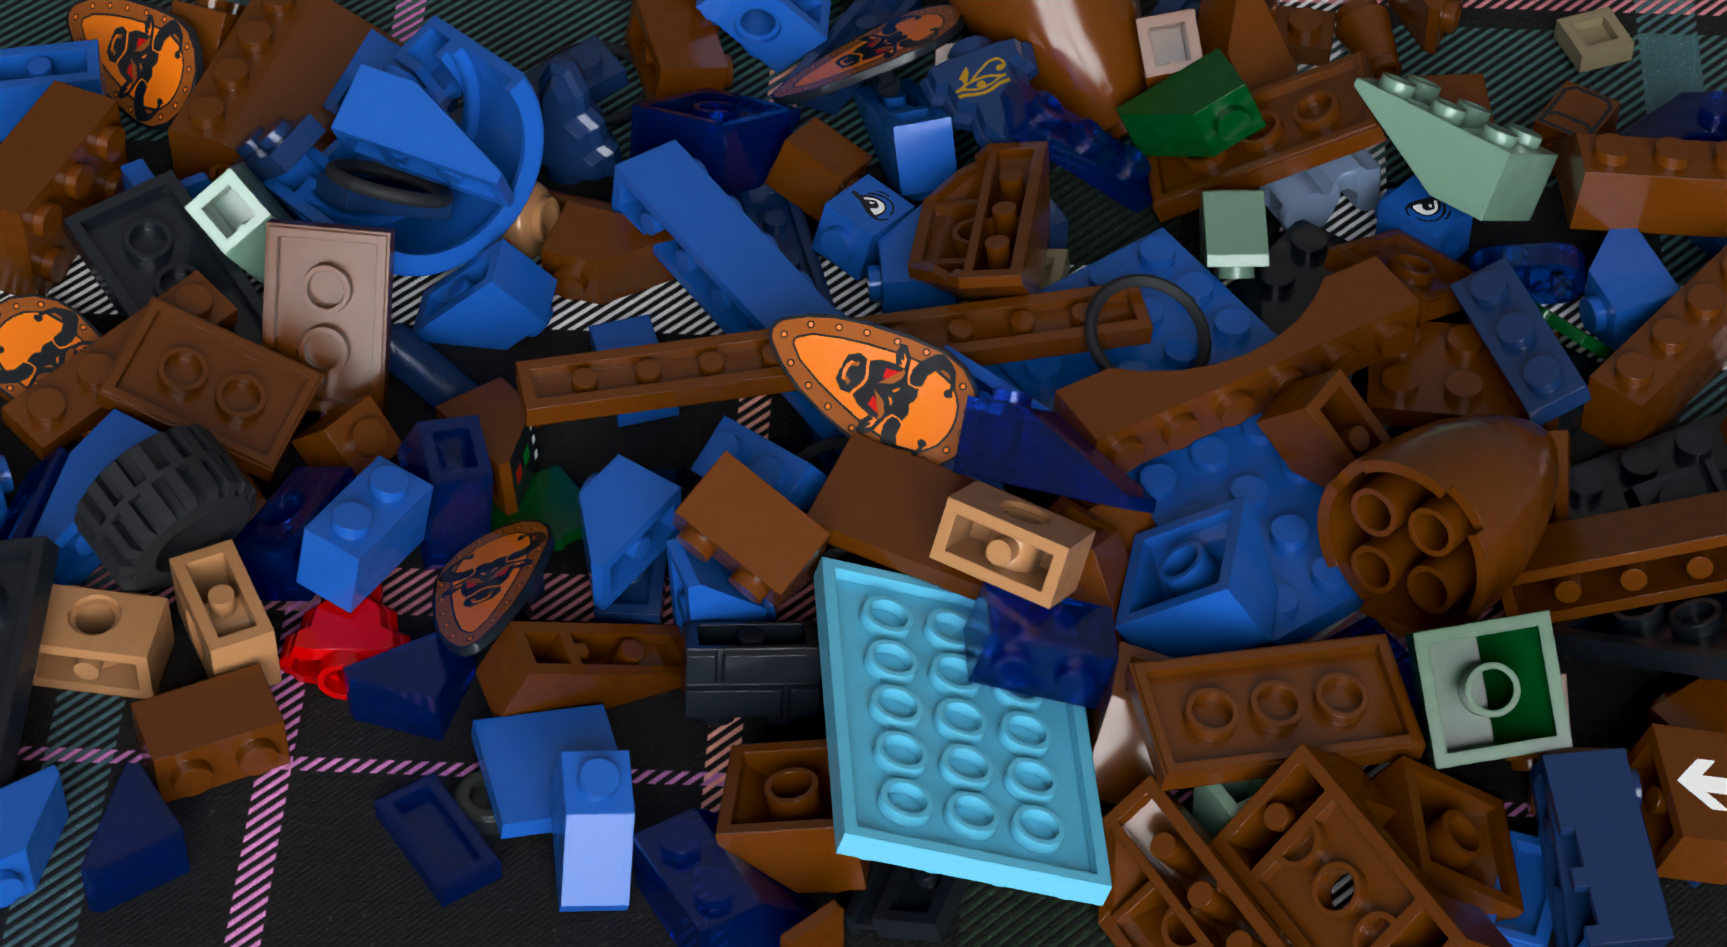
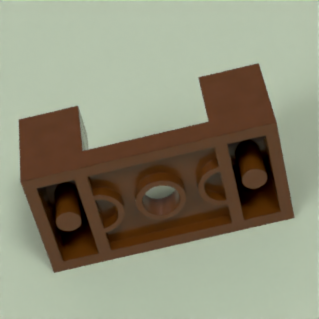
[1211,742,1513,947]

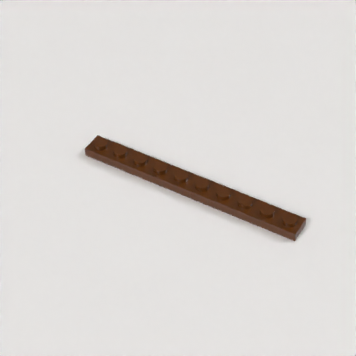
[515,285,1153,427]

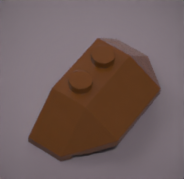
[908,141,1050,303]
[1098,774,1294,947]

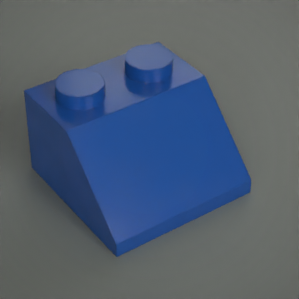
[1114,495,1278,658]

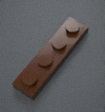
[1,270,238,462]

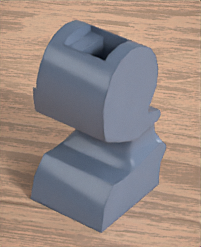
[1259,149,1381,230]

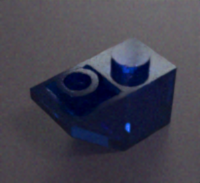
[396,415,493,570]

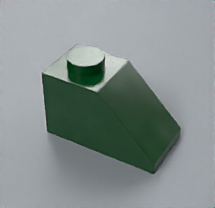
[1116,48,1266,157]

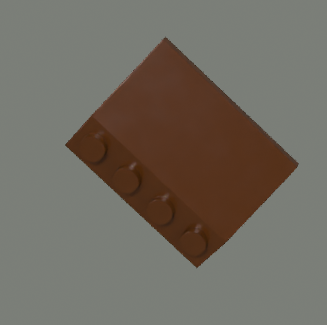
[168,0,404,196]

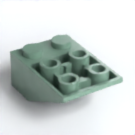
[1354,72,1558,221]

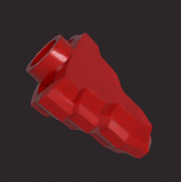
[279,582,412,700]

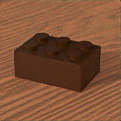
[0,80,128,296]

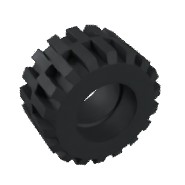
[74,424,257,593]

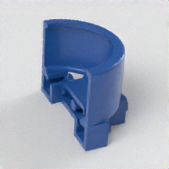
[262,15,544,276]

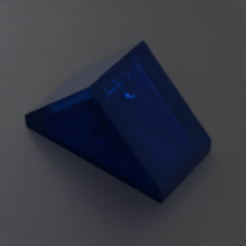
[343,632,475,741]
[80,762,190,913]

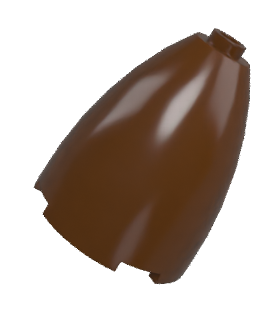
[949,0,1146,142]
[1317,414,1559,638]

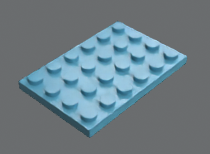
[813,557,1112,906]

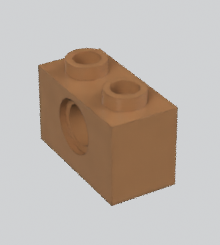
[929,480,1096,609]
[169,539,282,686]
[32,584,175,699]

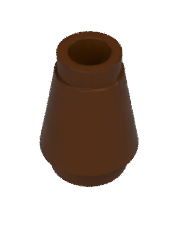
[1335,0,1402,79]

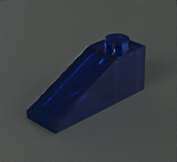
[953,387,1157,514]

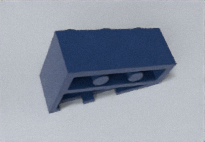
[1529,748,1674,947]

